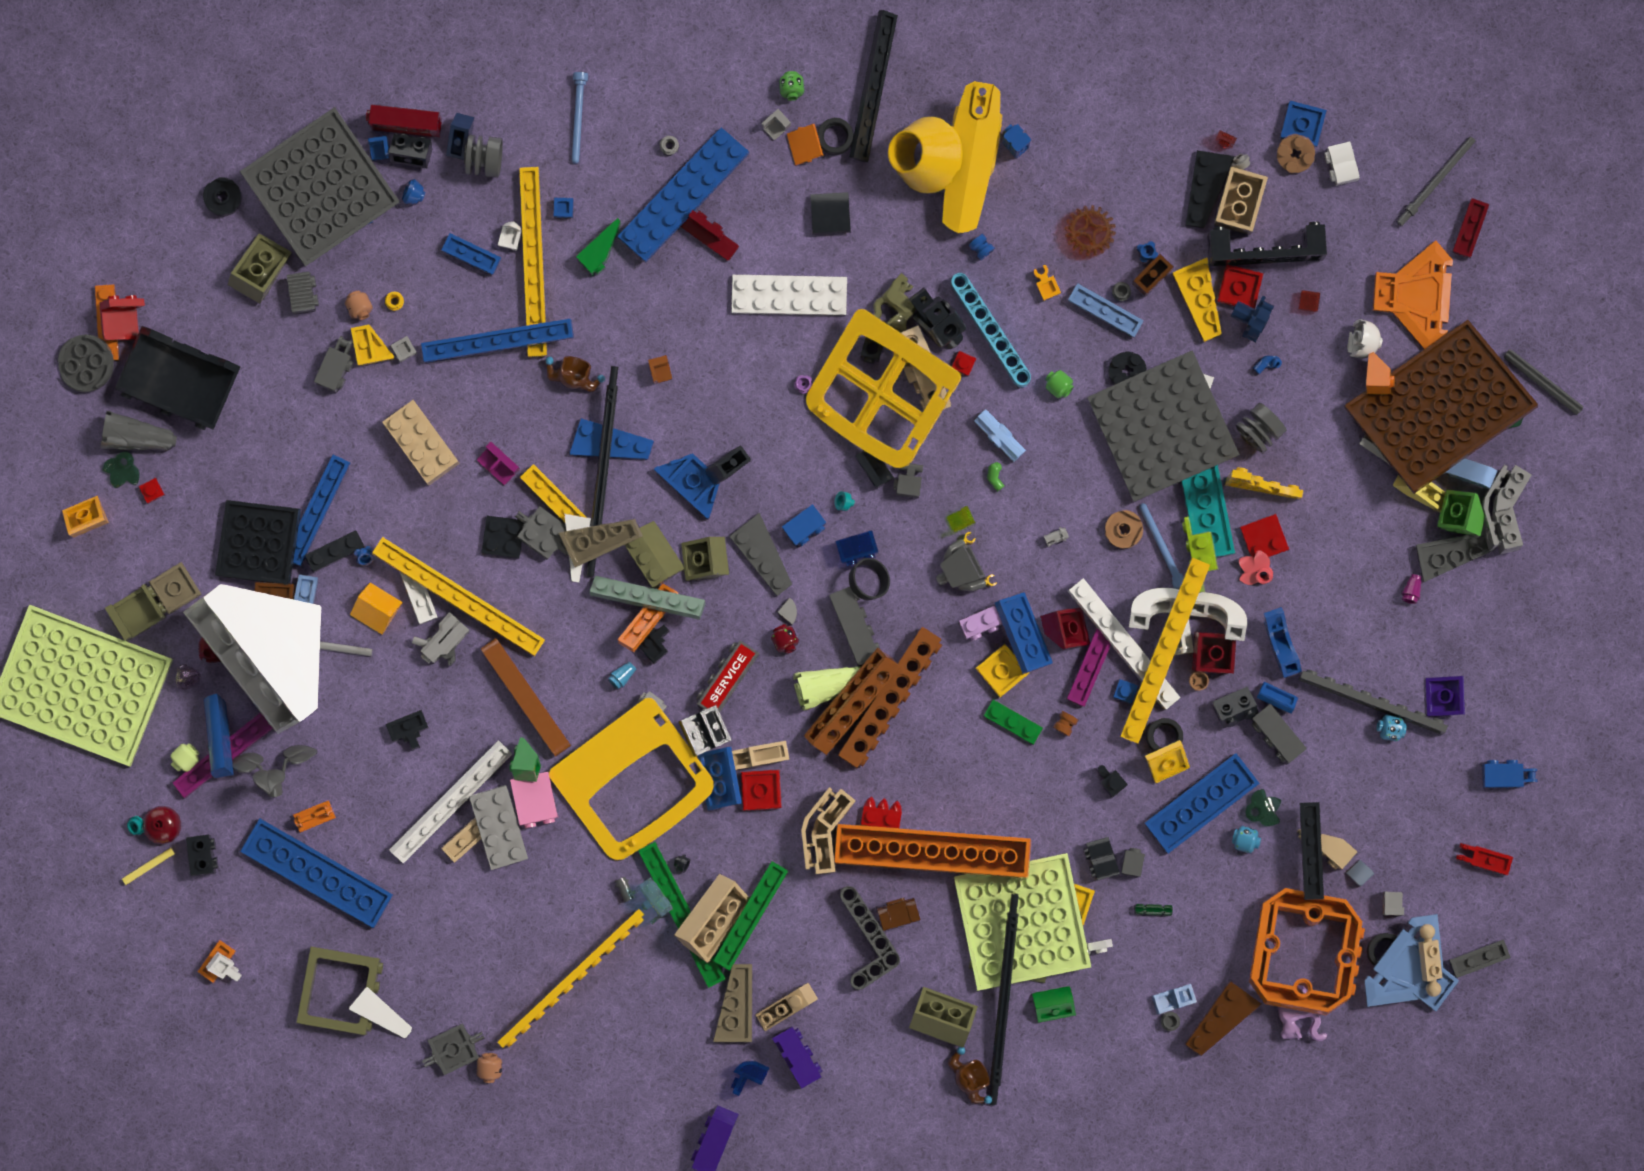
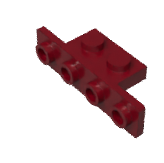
[680,210,739,261]

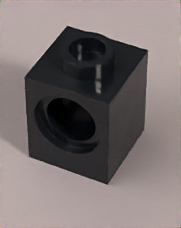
[860,337,883,364]

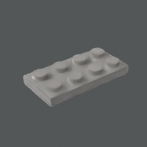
[469,785,528,870]

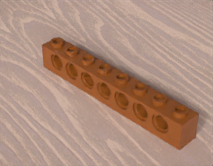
[838,626,942,768]

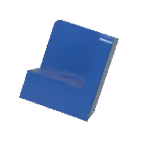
[368,136,390,161]

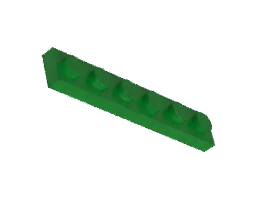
[713,861,788,971]

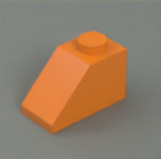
[1366,352,1395,394]

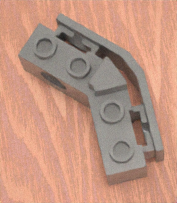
[1480,464,1532,554]

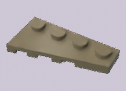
[559,519,643,567]
[713,964,752,1042]

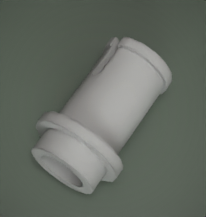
[1044,527,1069,547]

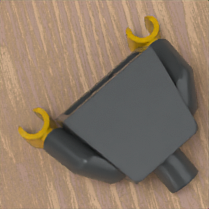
[936,532,997,591]

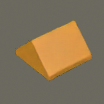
[62,496,109,538]
[350,583,403,635]

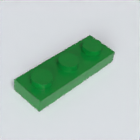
[984,699,1043,745]

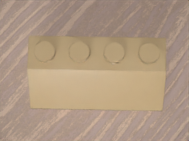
[674,874,750,963]

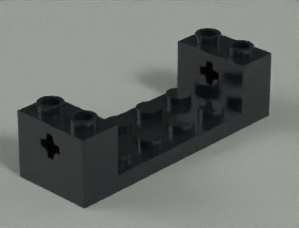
[1207,221,1327,267]

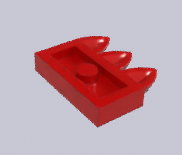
[861,796,902,828]

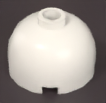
[1347,319,1382,358]

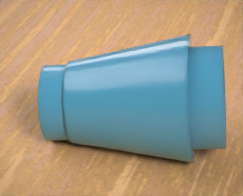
[608,662,636,689]

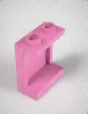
[510,772,559,829]

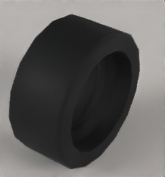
[818,118,853,155]
[1146,718,1183,752]
[1367,933,1397,966]

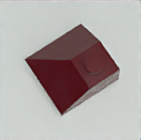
[1040,607,1090,649]

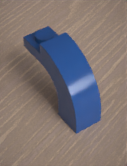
[1263,607,1302,678]

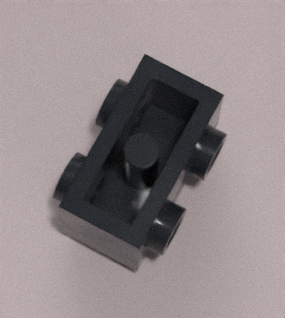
[388,133,433,169]
[1212,686,1258,729]
[186,834,219,876]

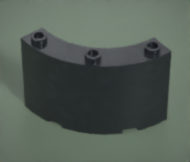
[115,326,241,430]

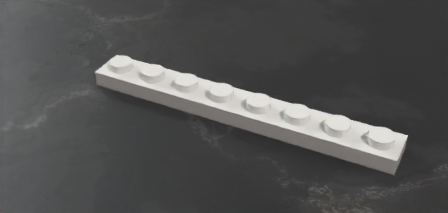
[1068,578,1180,710]
[389,740,512,863]

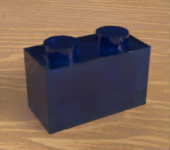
[835,530,879,567]

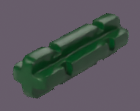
[1135,904,1173,916]

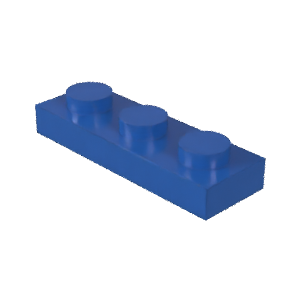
[441,233,502,275]

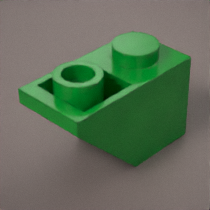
[510,737,541,782]

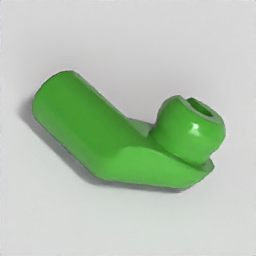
[987,462,1004,492]

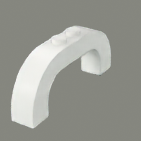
[1129,588,1247,641]

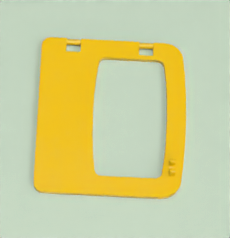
[549,698,714,860]

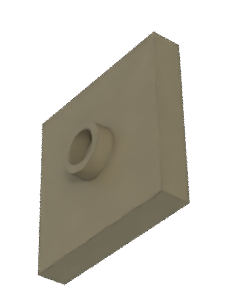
[149,562,202,615]

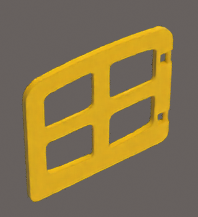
[806,309,961,468]

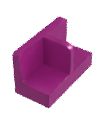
[477,442,520,485]

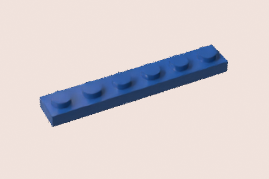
[293,454,351,566]

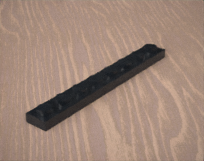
[849,10,898,162]

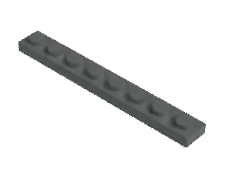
[1298,670,1448,735]

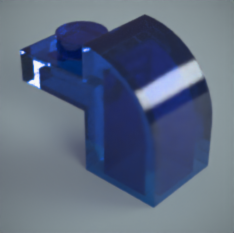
[730,1061,770,1096]

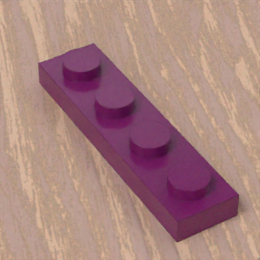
[1067,629,1111,707]

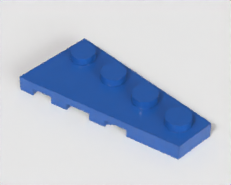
[569,418,654,459]

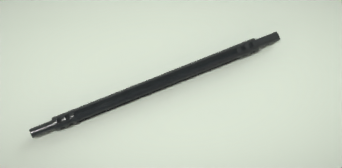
[587,366,619,576]
[989,893,1019,1105]

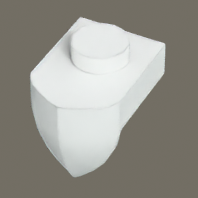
[498,222,522,251]

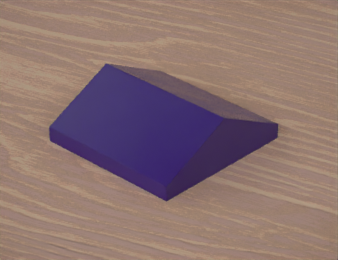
[1426,676,1465,716]

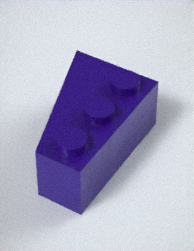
[772,1026,823,1089]
[691,1105,739,1171]

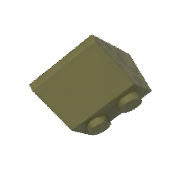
[681,537,729,581]

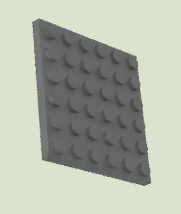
[240,107,400,267]
[1087,350,1239,502]

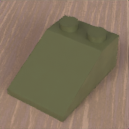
[227,233,292,304]

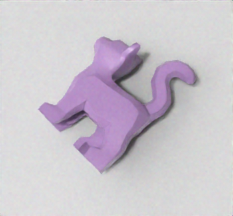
[1278,985,1327,1041]

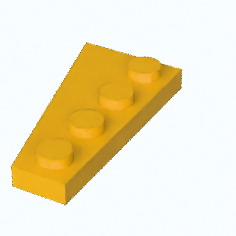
[1172,257,1222,342]

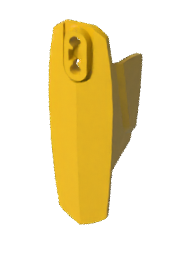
[942,81,1002,233]

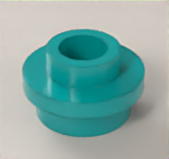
[127,816,144,835]

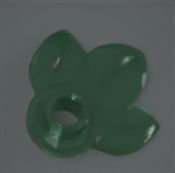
[102,452,140,488]
[1245,789,1281,826]

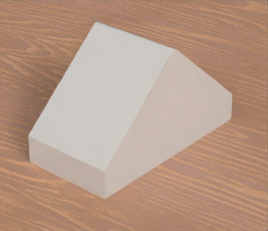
[183,584,321,734]

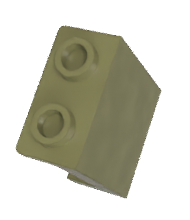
[105,584,167,642]

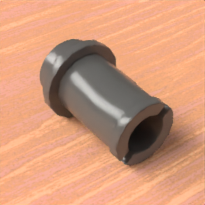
[615,877,635,902]

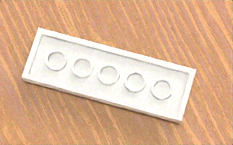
[732,275,847,316]

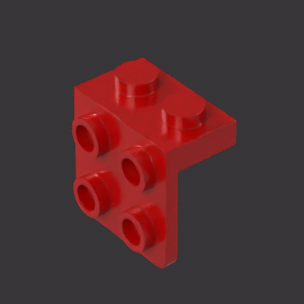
[99,295,145,340]

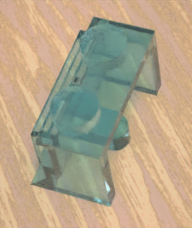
[630,878,673,925]

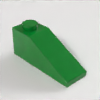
[576,218,621,276]

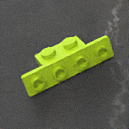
[1182,517,1218,593]

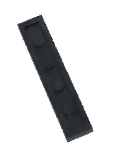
[1299,802,1324,900]

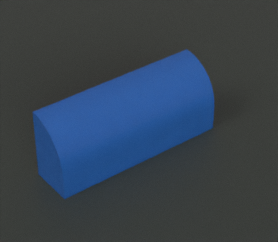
[203,694,234,778]

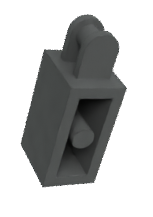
[314,336,353,393]

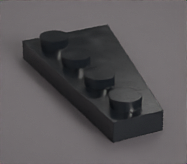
[1185,150,1235,228]

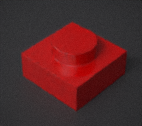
[952,351,977,376]
[139,478,165,504]

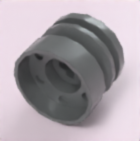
[464,134,503,178]
[1236,402,1287,454]

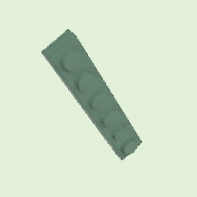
[590,576,706,620]

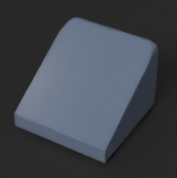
[1346,860,1375,887]

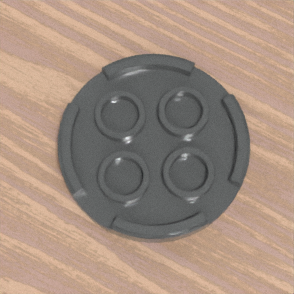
[58,334,114,392]

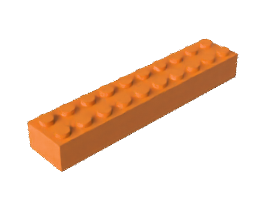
[835,824,1032,879]

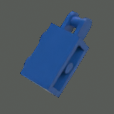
[1482,760,1538,788]

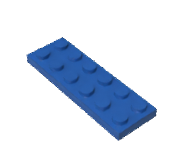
[1144,753,1260,854]

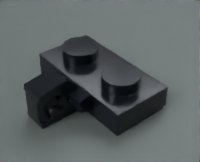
[639,625,670,664]
[386,710,429,750]

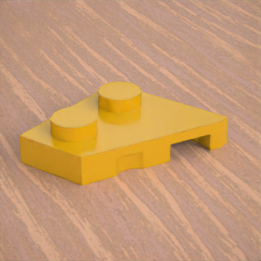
[351,324,394,366]

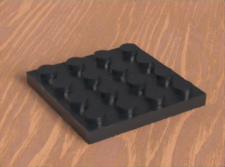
[215,500,301,584]

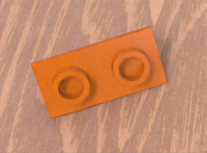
[293,800,336,833]

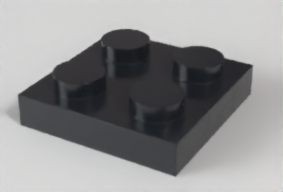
[481,515,524,559]

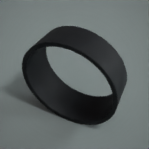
[848,558,890,600]

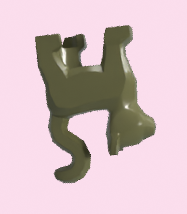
[873,273,925,332]

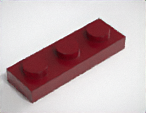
[1452,198,1490,259]

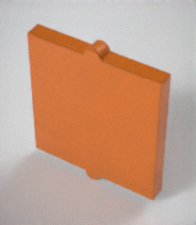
[787,124,823,165]

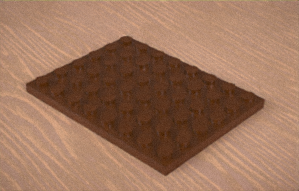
[1344,320,1538,494]

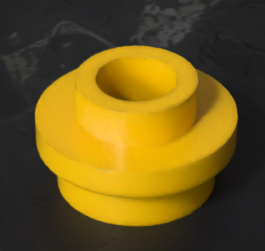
[385,292,404,311]

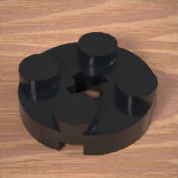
[203,177,242,216]
[1108,351,1147,384]

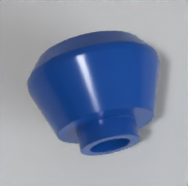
[402,179,426,204]

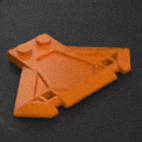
[1372,240,1453,350]

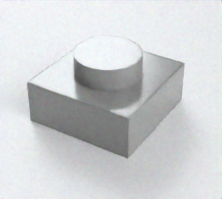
[391,336,417,363]

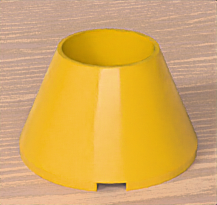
[888,117,963,193]

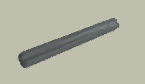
[1504,349,1583,415]

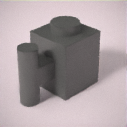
[893,463,923,498]

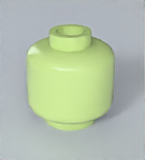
[171,743,199,772]

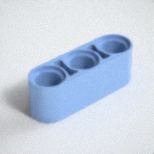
[1443,459,1497,489]

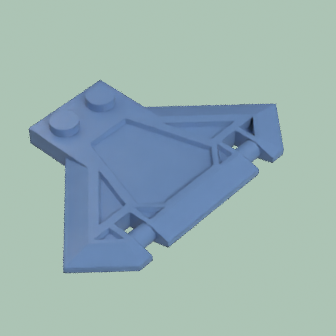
[1364,914,1459,1011]

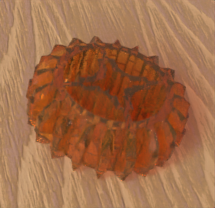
[1064,205,1116,257]

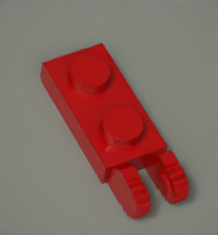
[1456,843,1513,876]

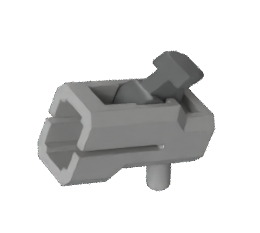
[412,612,470,666]

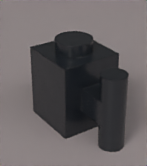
[1097,765,1128,798]

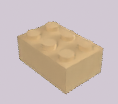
[1214,167,1268,235]

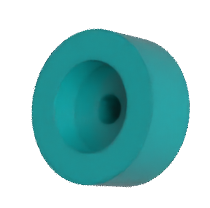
[834,491,855,511]

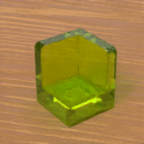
[947,506,975,534]

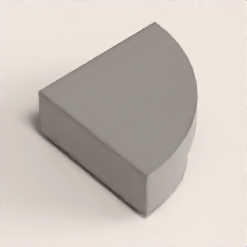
[778,598,797,625]

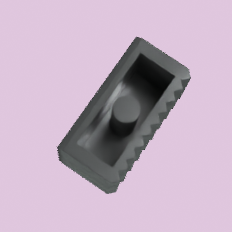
[287,271,319,314]

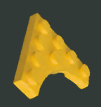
[1225,467,1303,500]

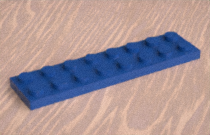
[618,127,750,263]
[240,818,393,928]

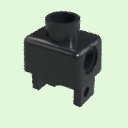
[909,287,966,350]

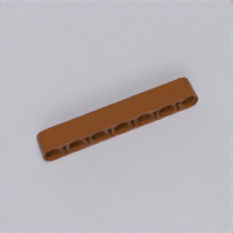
[480,638,571,757]

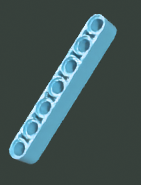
[951,273,1031,388]

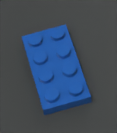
[994,592,1053,674]

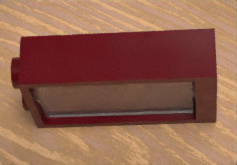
[366,105,442,138]

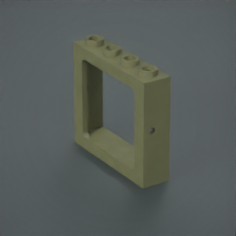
[297,946,383,1035]

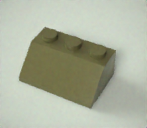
[625,521,684,589]
[909,987,978,1048]

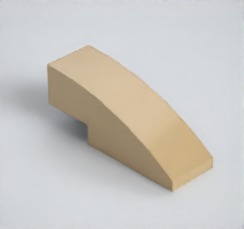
[732,741,789,770]

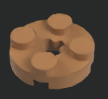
[1277,134,1315,173]
[1105,510,1143,549]

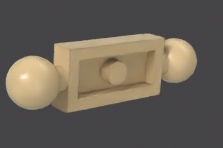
[1418,924,1442,997]

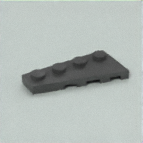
[730,513,792,596]
[1416,532,1495,583]

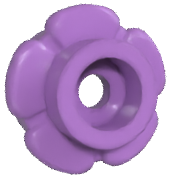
[794,375,813,394]

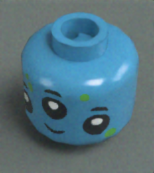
[1376,715,1407,742]
[1232,826,1262,854]

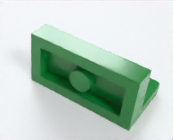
[1032,986,1076,1023]

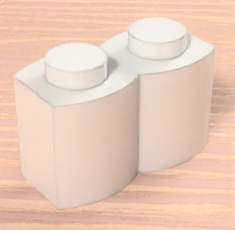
[1324,142,1360,186]

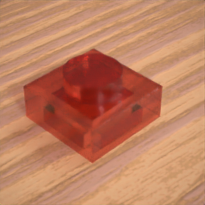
[1215,130,1237,149]
[1298,290,1320,313]

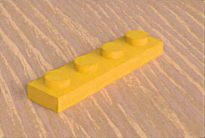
[520,464,587,523]

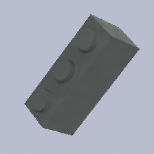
[1251,704,1307,764]

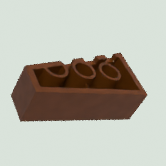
[1184,981,1262,1056]

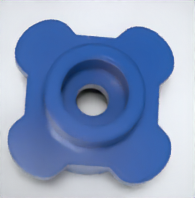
[1137,241,1158,263]
[354,546,375,565]

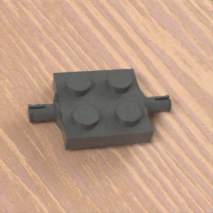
[515,506,568,560]
[422,1023,485,1075]

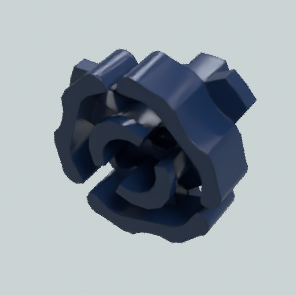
[1231,296,1274,343]

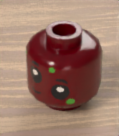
[771,624,799,654]

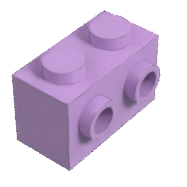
[959,606,1002,641]

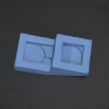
[1151,984,1197,1014]

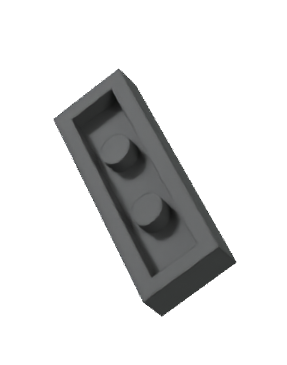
[1449,939,1511,978]

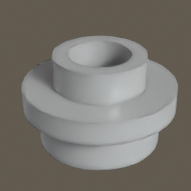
[660,136,679,155]
[1232,154,1250,170]

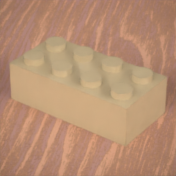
[383,400,460,485]

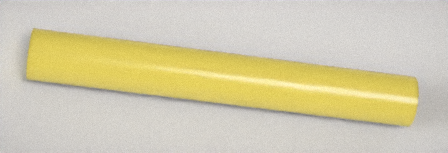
[122,848,175,885]

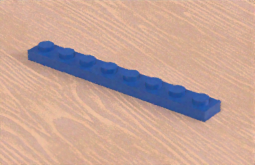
[421,319,574,363]

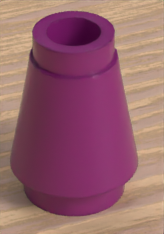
[1401,574,1422,604]

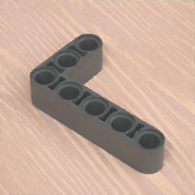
[840,886,900,990]

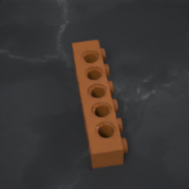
[804,648,901,755]

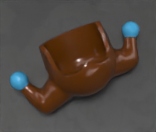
[545,356,605,392]
[948,1047,992,1104]

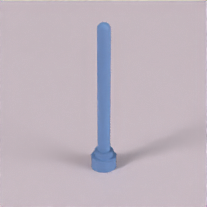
[572,72,588,164]
[1139,503,1184,589]

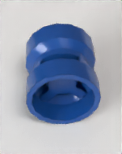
[969,234,995,260]

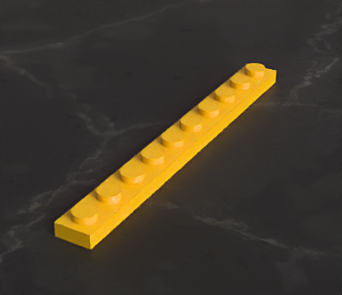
[519,167,547,357]
[372,537,545,657]
[1120,558,1210,743]
[498,909,645,1048]

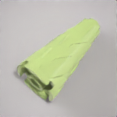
[793,666,862,711]

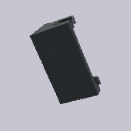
[855,451,894,489]

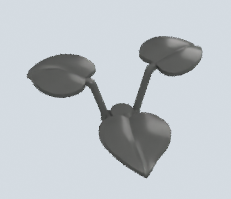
[232,745,318,797]

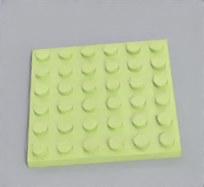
[954,853,1091,991]

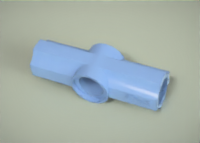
[974,410,1026,462]

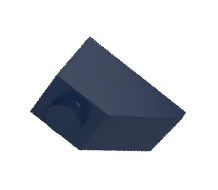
[446,113,475,160]

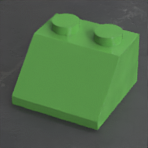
[1437,490,1485,536]

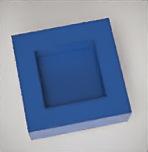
[554,197,574,218]
[1113,679,1138,704]

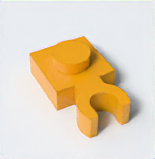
[1033,265,1061,301]

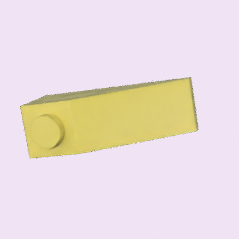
[1393,475,1446,513]

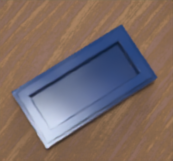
[1257,682,1298,714]

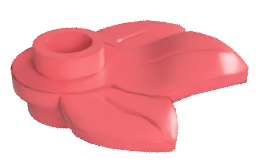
[1239,550,1273,585]

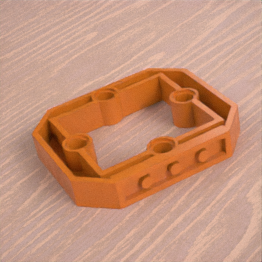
[1249,888,1365,1016]

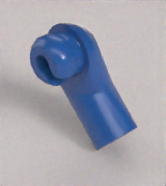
[1253,355,1282,375]

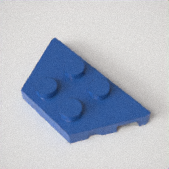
[654,453,720,519]

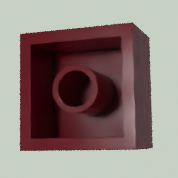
[1192,632,1236,674]

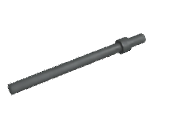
[1397,136,1476,226]

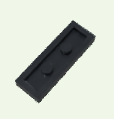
[304,530,365,573]

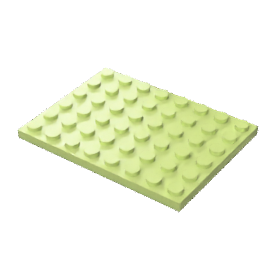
[0,605,173,767]

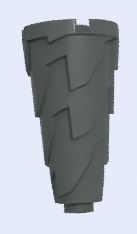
[100,411,177,451]

